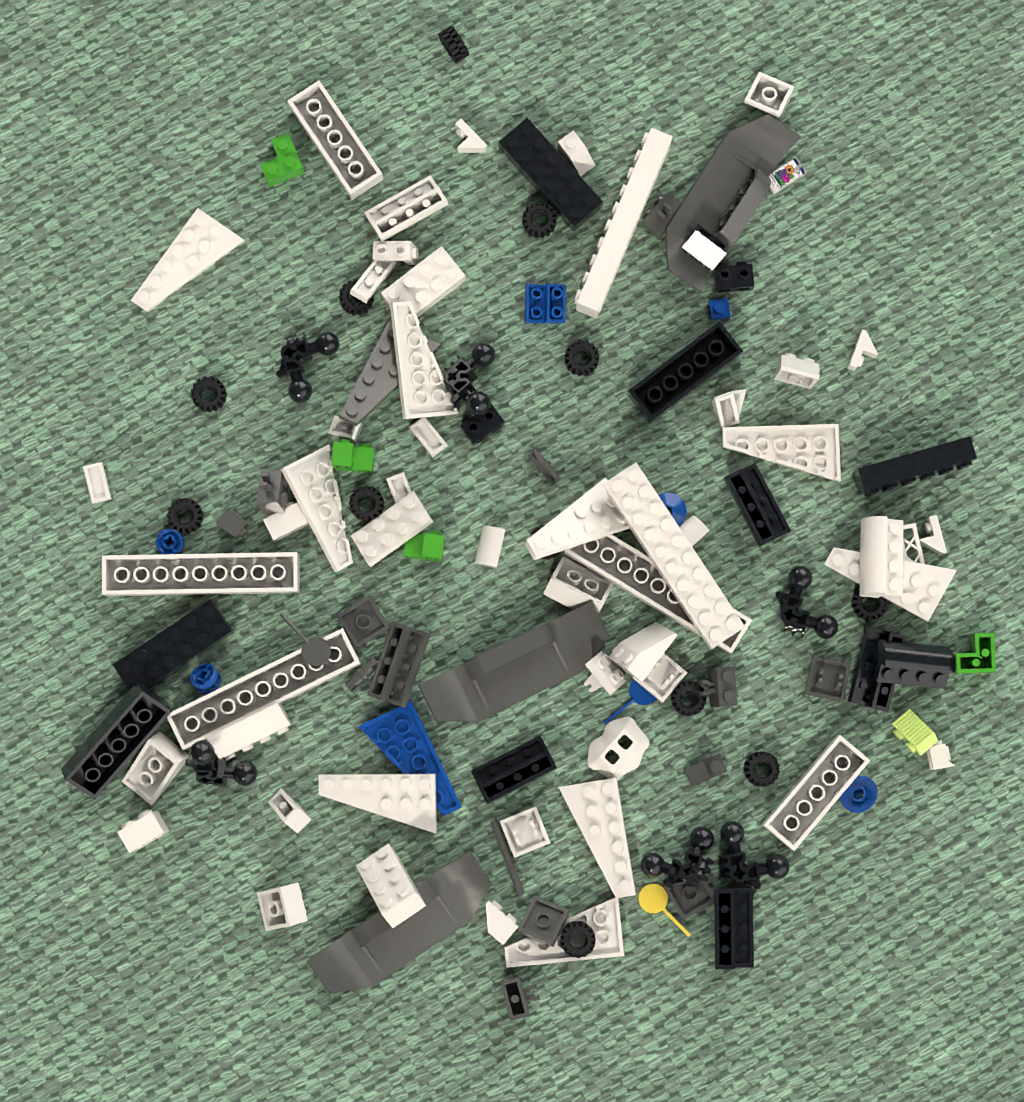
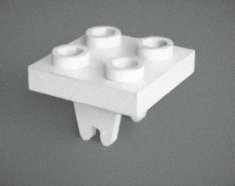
[584,651,626,695]
[633,653,687,703]
[500,806,550,858]

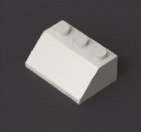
[543,557,614,613]

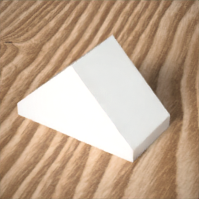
[328,415,363,443]

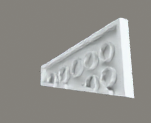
[722,424,841,482]
[281,445,353,572]
[525,478,629,560]
[824,547,957,622]
[558,778,636,898]

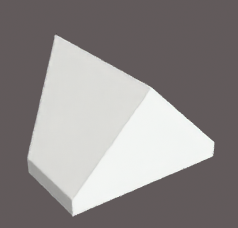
[712,389,746,428]

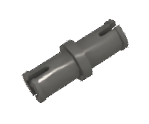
[528,448,561,486]
[345,656,378,693]

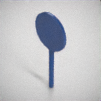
[604,680,656,724]

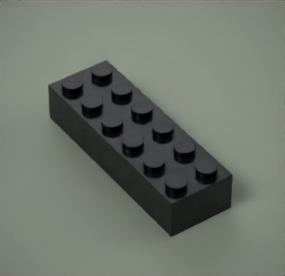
[498,118,603,232]
[627,321,743,425]
[852,436,977,497]
[112,599,235,691]
[61,681,172,799]

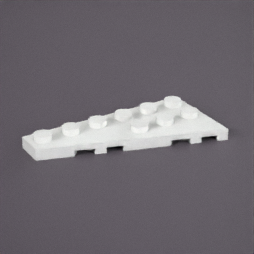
[131,208,245,312]
[390,301,459,419]
[318,774,437,834]
[504,897,624,968]

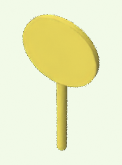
[638,884,691,937]

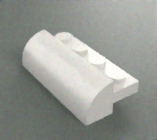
[364,175,448,241]
[859,516,903,598]

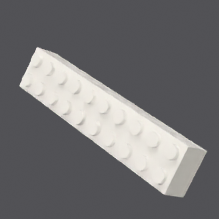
[574,128,673,319]
[602,463,745,649]
[564,534,752,654]
[102,552,300,596]
[167,628,361,750]

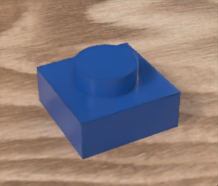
[708,298,731,321]

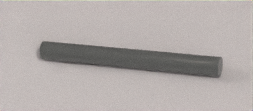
[490,819,525,896]

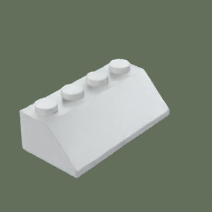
[207,703,292,761]

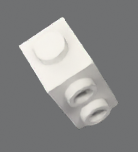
[373,241,419,265]

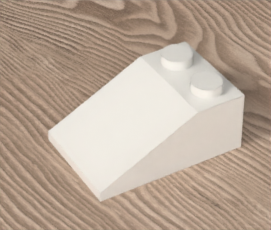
[774,353,820,389]
[609,622,677,681]
[122,732,190,805]

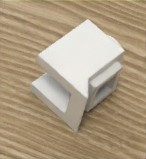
[926,740,955,770]

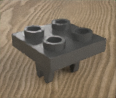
[804,656,851,703]

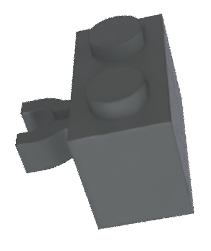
[642,193,681,240]
[256,469,290,514]
[699,666,738,708]
[500,975,540,1021]

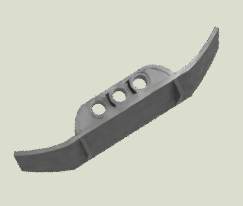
[665,113,801,293]
[418,600,610,722]
[307,850,492,994]

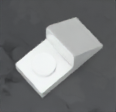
[455,119,487,153]
[847,329,878,371]
[919,515,947,555]

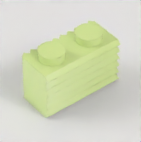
[892,709,938,756]

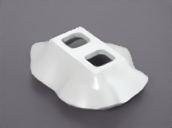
[587,717,649,781]

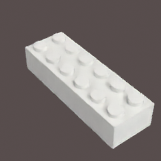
[287,81,384,200]
[761,735,870,851]

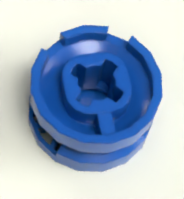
[156,529,185,555]
[190,663,222,695]

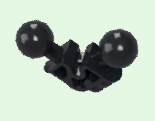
[276,332,340,403]
[444,343,495,416]
[775,566,839,639]
[185,740,258,786]
[717,821,790,889]
[640,827,714,889]

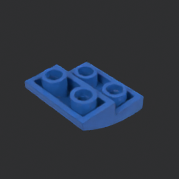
[524,284,566,324]

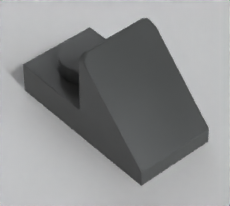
[684,753,727,787]

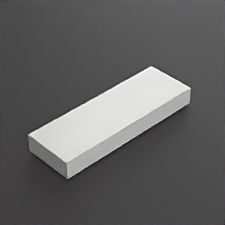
[350,261,396,303]

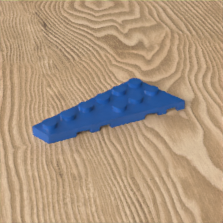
[358,701,462,815]

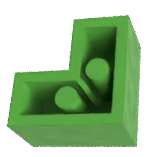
[260,133,305,187]
[332,439,375,473]
[403,531,445,562]
[952,633,996,674]

